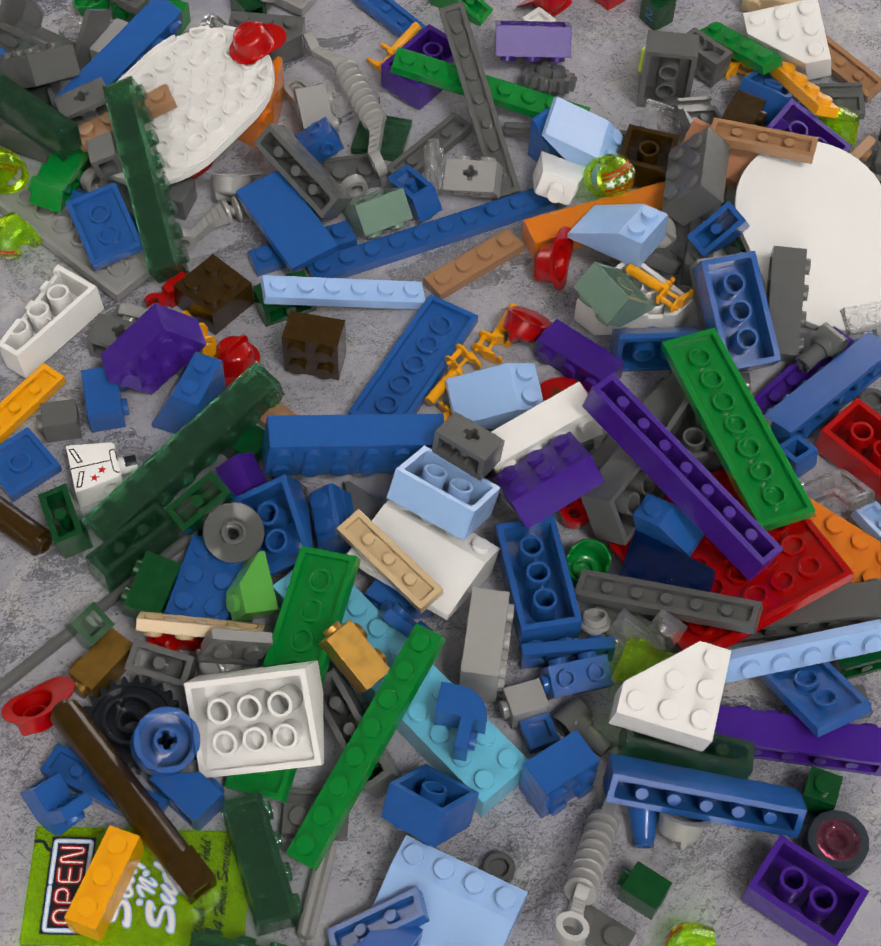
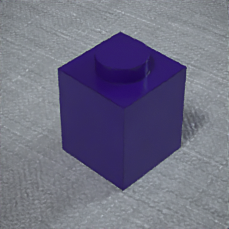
[215,452,267,496]

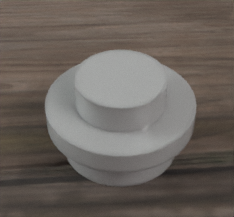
[581,608,611,635]

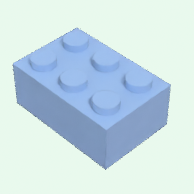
[387,445,501,541]

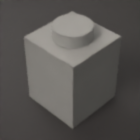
[498,678,550,729]

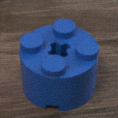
[130,707,200,776]

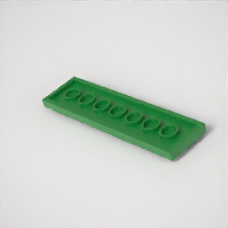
[661,327,816,531]
[224,546,361,803]

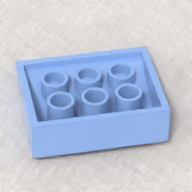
[372,835,528,946]

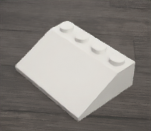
[347,499,500,620]
[184,660,324,778]

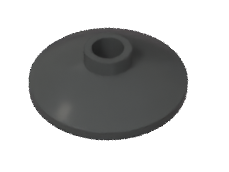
[203,502,264,563]

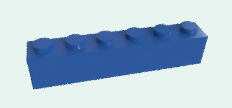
[55,0,183,97]
[763,332,881,444]
[603,753,807,838]

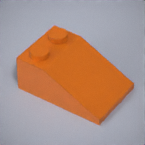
[237,56,285,151]

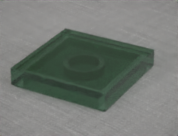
[351,116,412,162]

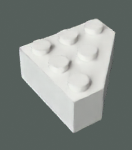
[743,0,831,80]
[574,262,694,335]
[608,641,731,752]

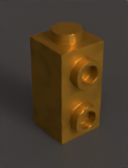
[319,620,390,693]
[68,628,133,699]

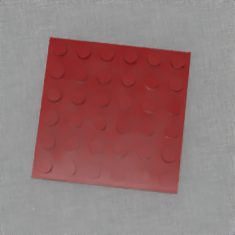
[606,467,854,651]

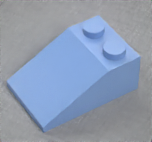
[542,96,625,185]
[567,204,668,268]
[445,363,544,429]

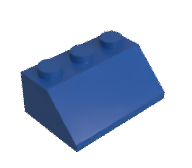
[610,326,701,372]

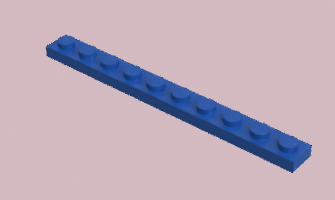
[305,188,558,278]

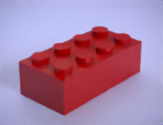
[815,398,881,502]

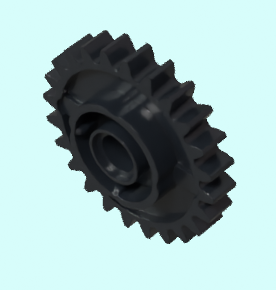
[83,675,180,775]

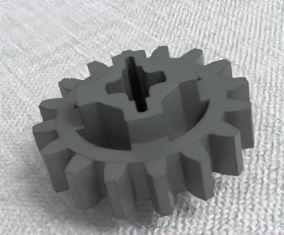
[522,62,577,96]

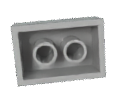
[459,587,514,703]

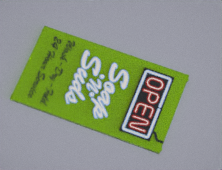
[19,826,254,946]

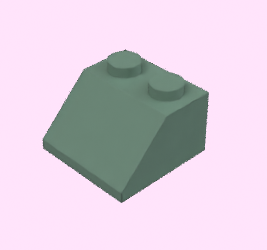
[342,187,413,239]
[573,261,655,327]

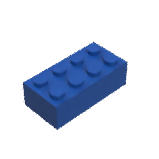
[693,251,781,373]
[494,515,582,647]

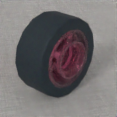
[803,810,869,876]

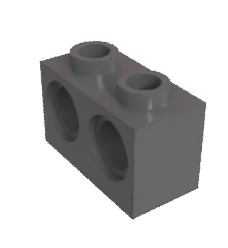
[686,27,733,86]

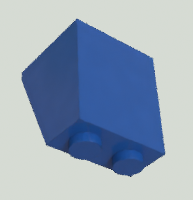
[152,352,228,444]

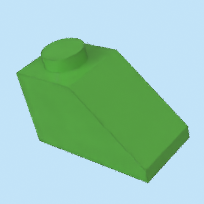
[226,551,279,621]

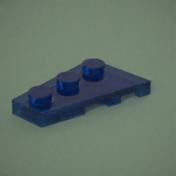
[619,529,716,592]

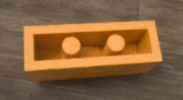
[64,825,145,942]

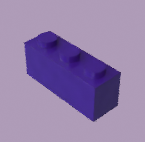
[535,319,624,392]

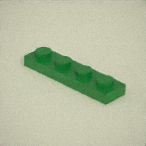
[700,21,782,75]

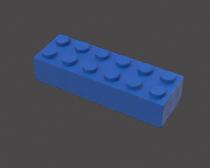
[262,414,444,478]

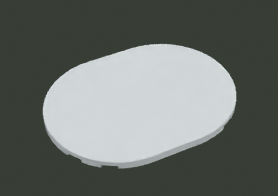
[108,25,275,187]
[733,142,881,334]

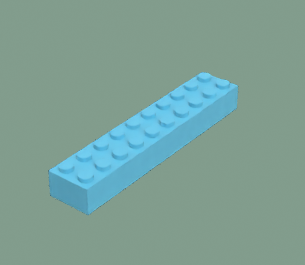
[273,570,528,818]

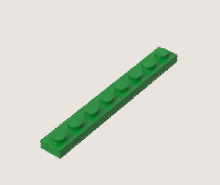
[390,47,590,118]
[285,623,446,871]

